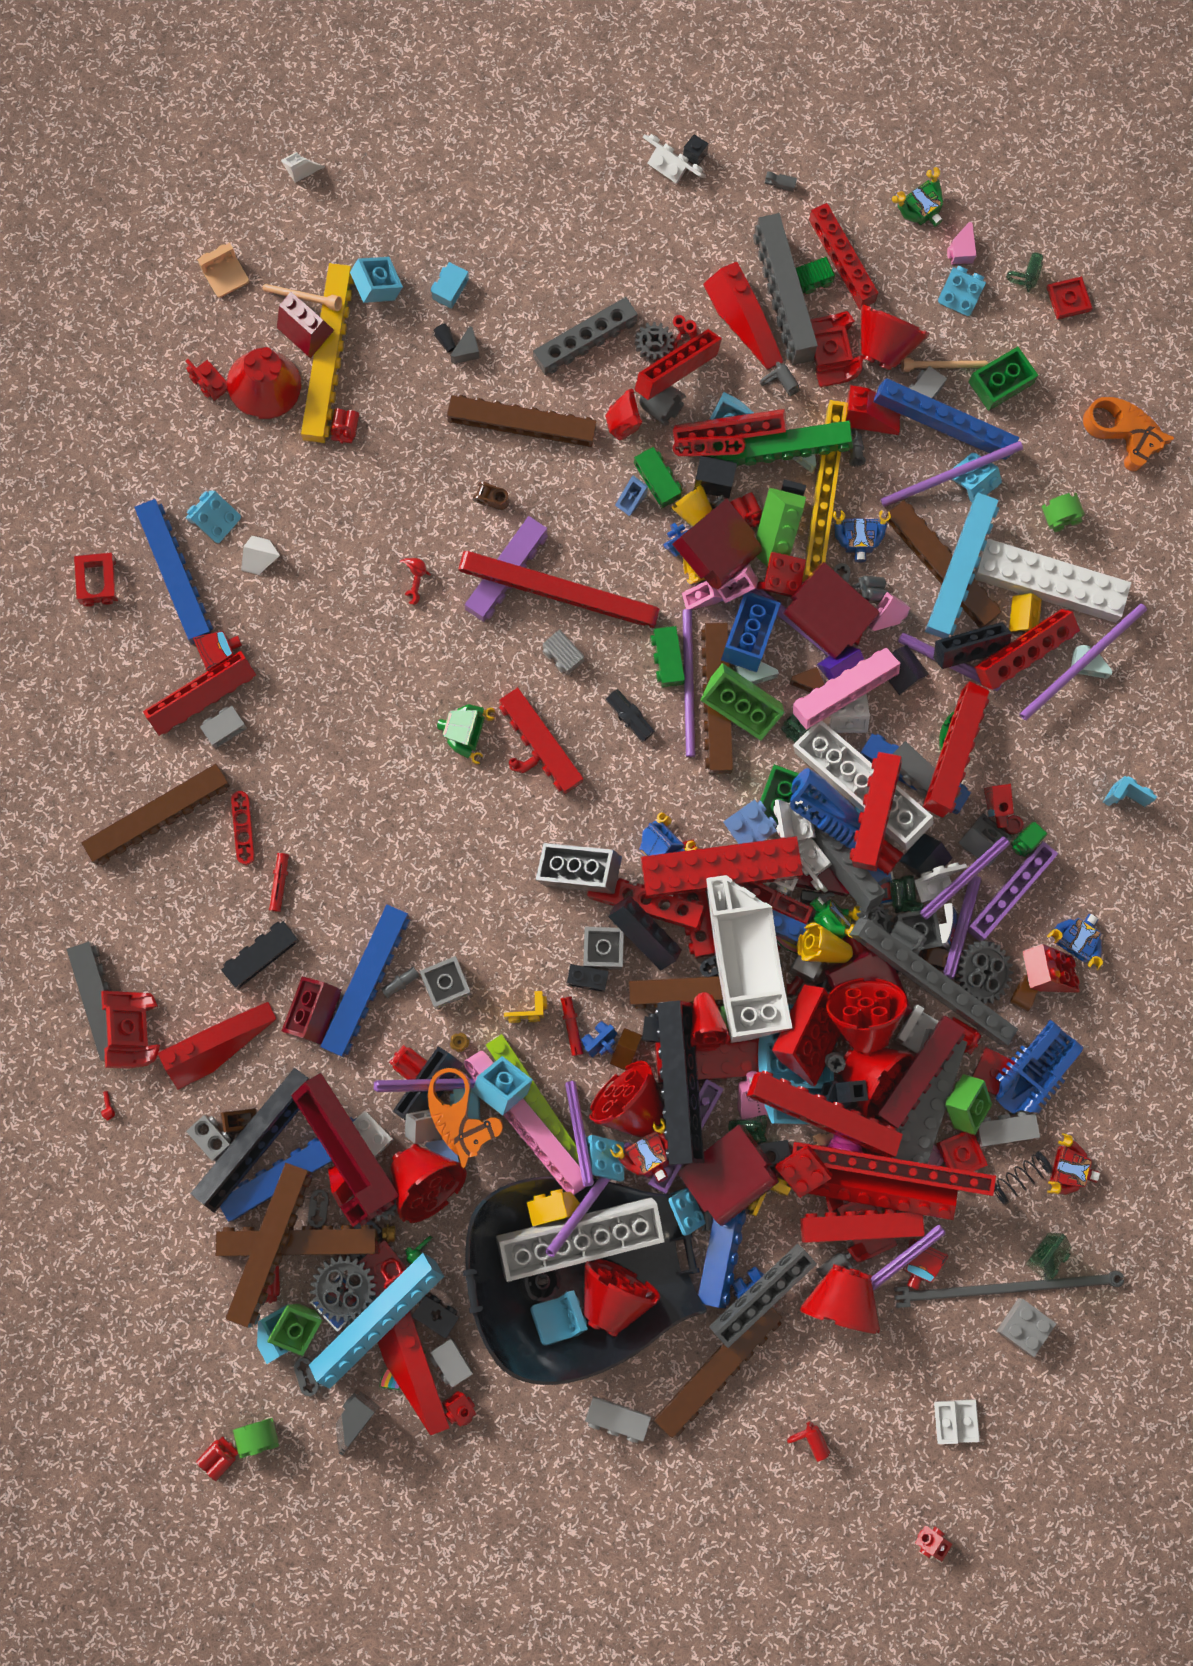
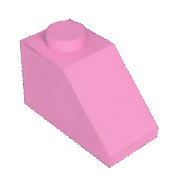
[947,222,976,265]
[682,581,723,610]
[869,592,910,631]

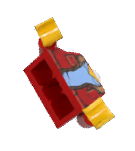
[610,1118,669,1183]
[1047,1133,1100,1195]

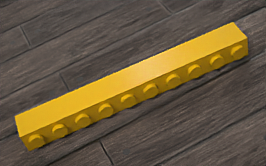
[301,263,354,443]
[802,400,848,582]

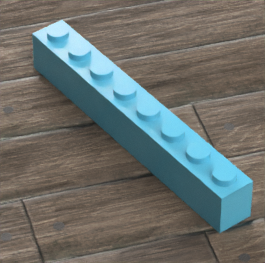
[925,492,999,639]
[309,1253,444,1389]

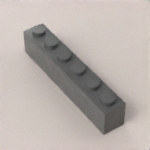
[812,811,886,913]
[66,942,111,1062]

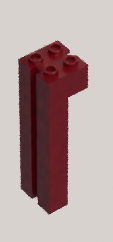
[291,1073,399,1227]

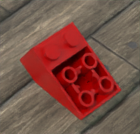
[1023,944,1080,993]

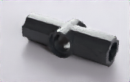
[605,689,655,742]

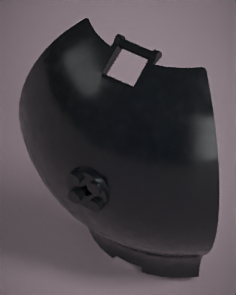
[463,1176,707,1385]

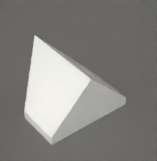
[281,152,325,183]
[241,536,280,575]

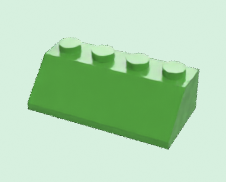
[756,488,806,567]
[701,663,785,740]

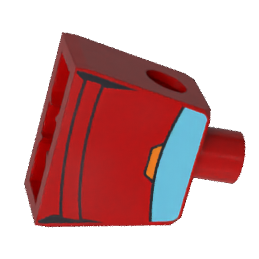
[193,631,242,671]
[984,784,1014,828]
[903,1239,949,1290]

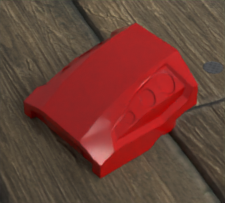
[605,389,642,440]

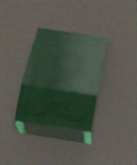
[1025,1233,1072,1280]

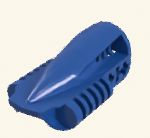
[790,768,861,849]
[995,1020,1083,1114]

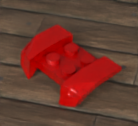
[810,311,863,388]
[101,991,160,1069]
[826,1197,898,1263]

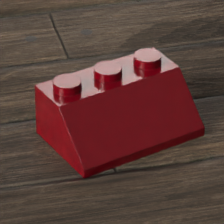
[277,292,334,358]
[281,976,342,1045]

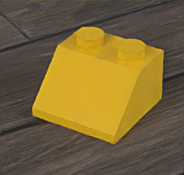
[527,1189,580,1227]

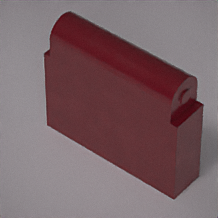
[672,499,762,589]
[783,562,880,659]
[824,951,913,1024]
[678,1125,779,1226]

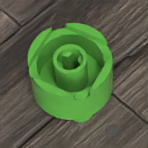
[1041,493,1085,532]
[233,1418,279,1458]

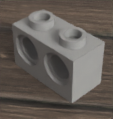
[186,1115,232,1161]

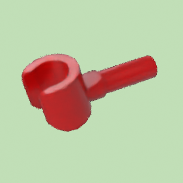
[101,1091,115,1121]

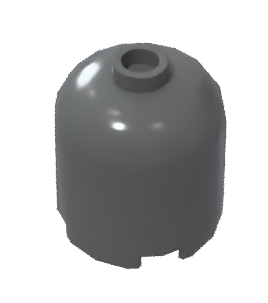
[639,386,686,426]

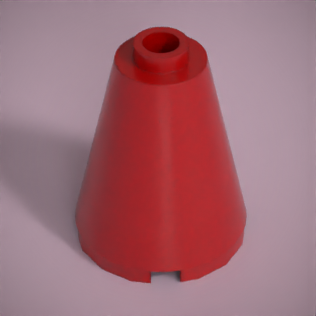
[690,992,730,1050]

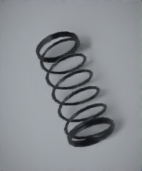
[994,1151,1053,1205]

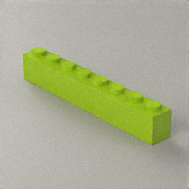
[486,1034,580,1166]

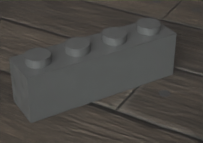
[893,741,962,801]

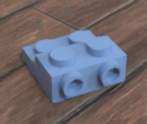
[723,799,777,844]

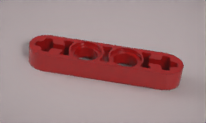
[672,436,746,456]
[231,791,255,865]

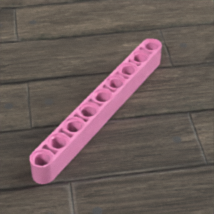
[464,1051,585,1195]

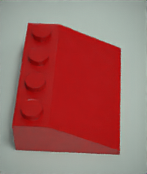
[772,985,841,1086]

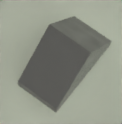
[450,326,479,364]

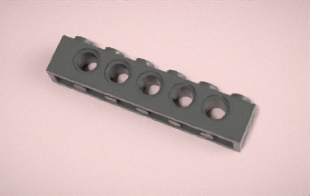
[533,297,638,375]
[709,1244,817,1348]

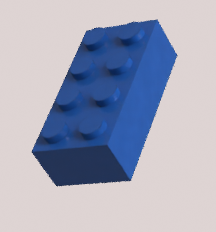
[721,592,781,673]

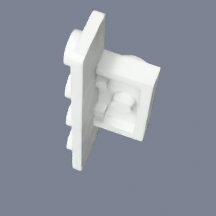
[643,134,706,183]
[777,832,832,893]

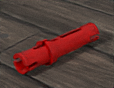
[269,853,289,912]
[560,996,584,1056]

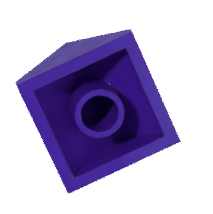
[817,646,865,680]

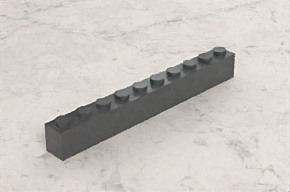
[849,918,1018,1045]

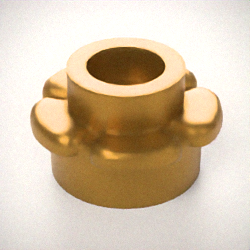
[450,1033,469,1052]
[383,1224,396,1244]

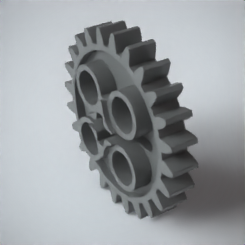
[955,941,1014,1004]
[310,1255,376,1322]

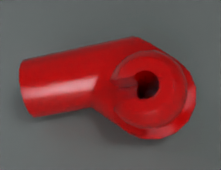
[509,756,538,773]
[787,976,804,996]

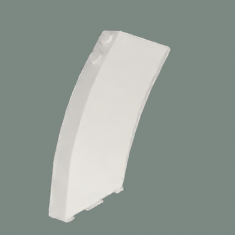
[706,875,792,1043]

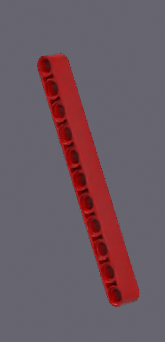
[458,551,660,628]

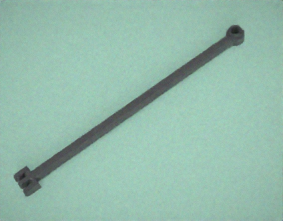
[894,1271,1124,1308]

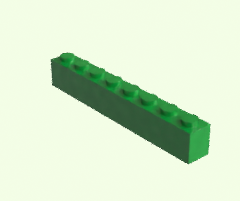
[702,420,853,467]

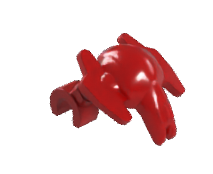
[399,558,431,605]

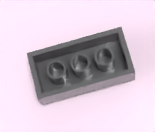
[536,843,622,894]

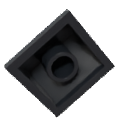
[693,456,737,499]
[888,645,929,695]
[899,833,952,878]

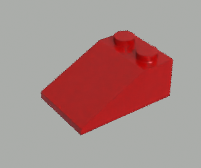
[846,385,901,435]

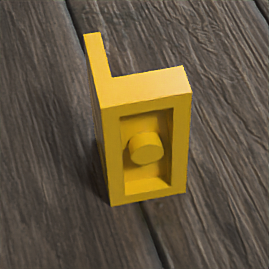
[1009,593,1042,632]

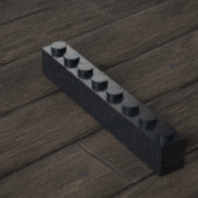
[190,1068,309,1213]

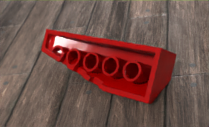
[703,261,783,370]
[157,1002,276,1090]
[378,1311,450,1436]

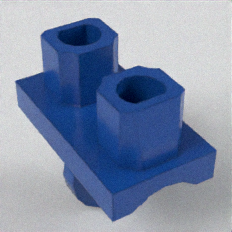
[663,523,689,557]
[581,1021,618,1058]
[732,1267,764,1299]

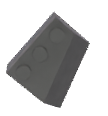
[336,1391,380,1456]

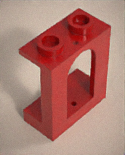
[74,552,118,607]

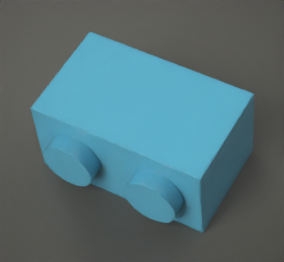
[431,262,469,309]

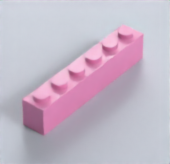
[793,648,900,730]

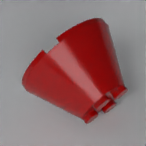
[861,304,930,370]
[227,347,301,419]
[826,978,907,1056]
[838,1048,914,1118]
[589,1061,664,1137]
[390,1144,467,1223]
[584,1259,660,1336]
[800,1264,880,1334]

